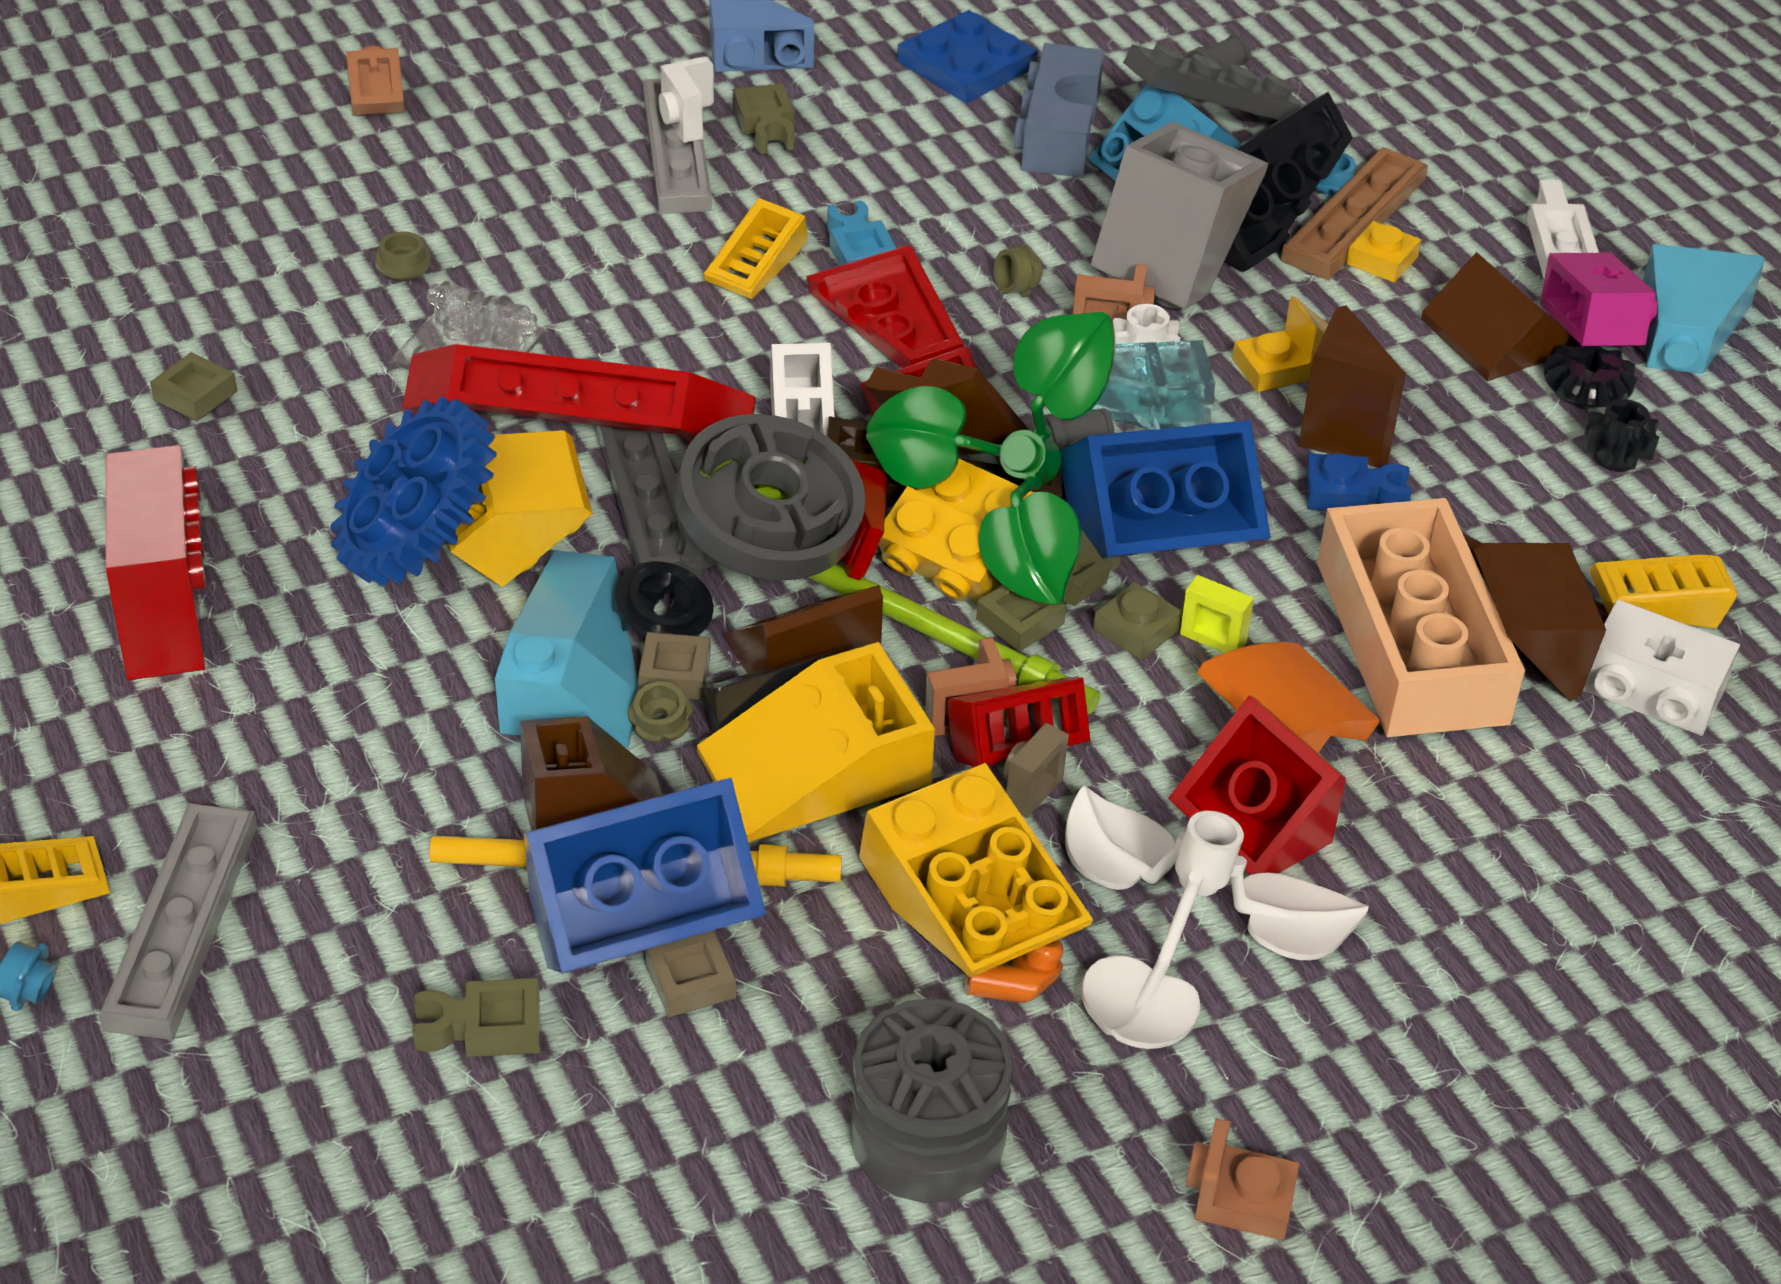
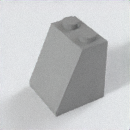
[1090,122,1269,310]

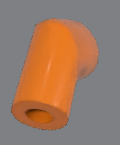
[965,940,1064,1003]

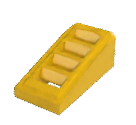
[704,198,808,299]
[1589,555,1737,629]
[0,836,110,924]

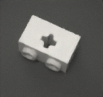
[1583,600,1740,736]

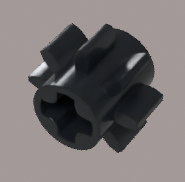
[1584,399,1660,472]

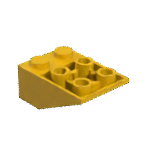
[697,642,935,843]
[859,763,1093,978]

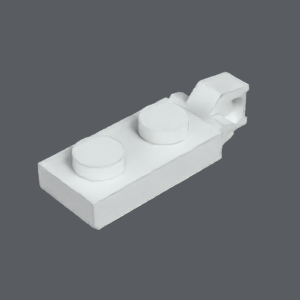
[1527,180,1599,278]

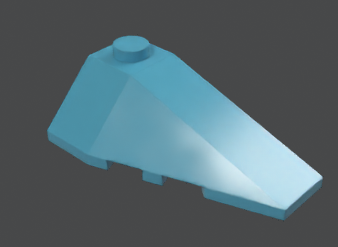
[495,550,638,748]

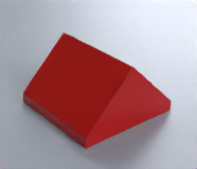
[1168,695,1346,875]

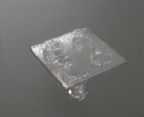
[390,281,547,370]

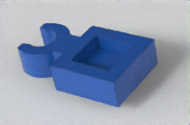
[1306,453,1412,511]

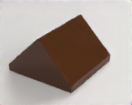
[1421,252,1577,382]
[1298,305,1406,468]
[1474,543,1606,701]
[724,585,883,674]

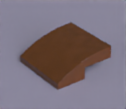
[864,358,1030,454]

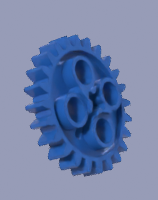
[330,397,497,587]

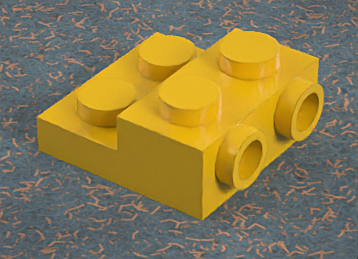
[879,459,1034,602]

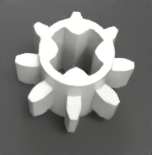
[1113,304,1181,375]

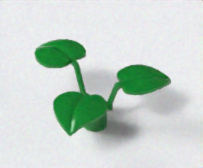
[866,312,1115,605]

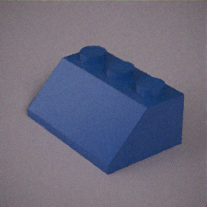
[1060,420,1271,559]
[524,777,767,973]

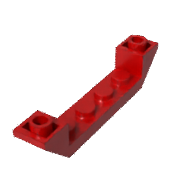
[402,344,756,445]

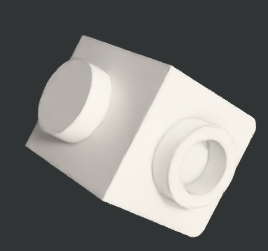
[659,57,714,143]

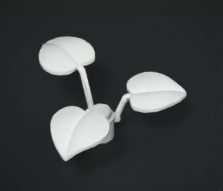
[1065,786,1369,1049]

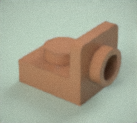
[346,46,405,116]
[1073,264,1156,321]
[925,637,1017,736]
[1186,1118,1300,1241]

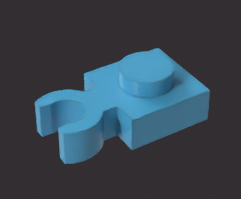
[827,200,896,266]

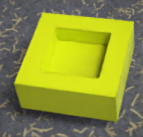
[1180,575,1254,653]

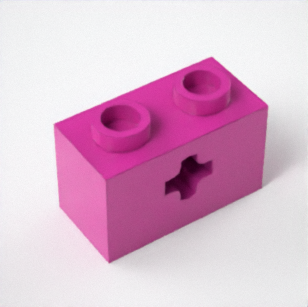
[1540,253,1657,346]

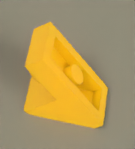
[1232,296,1328,393]

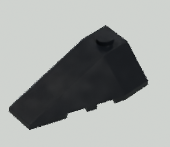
[1224,92,1353,272]

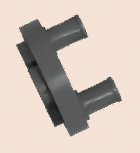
[674,414,865,580]

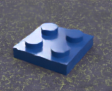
[897,10,1038,104]

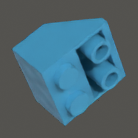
[1089,83,1240,181]

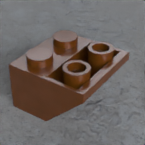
[520,716,663,831]

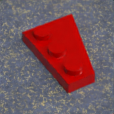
[806,244,964,368]

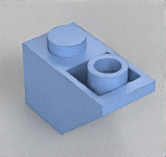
[709,0,814,72]

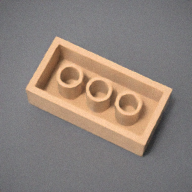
[1317,498,1525,737]

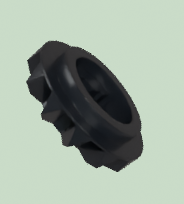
[1544,341,1637,407]
[613,561,714,644]

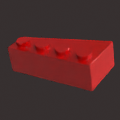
[106,445,206,681]

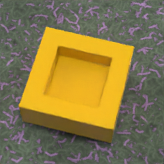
[1346,221,1422,283]

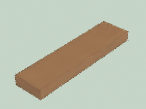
[1281,147,1428,281]

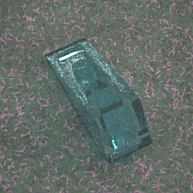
[1029,340,1216,430]

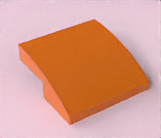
[1197,642,1381,753]

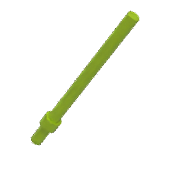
[808,564,1100,715]

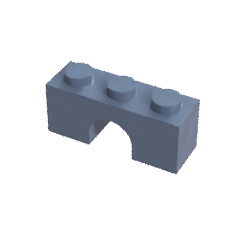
[1014,43,1104,178]

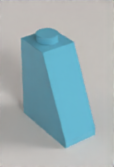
[1643,244,1764,374]

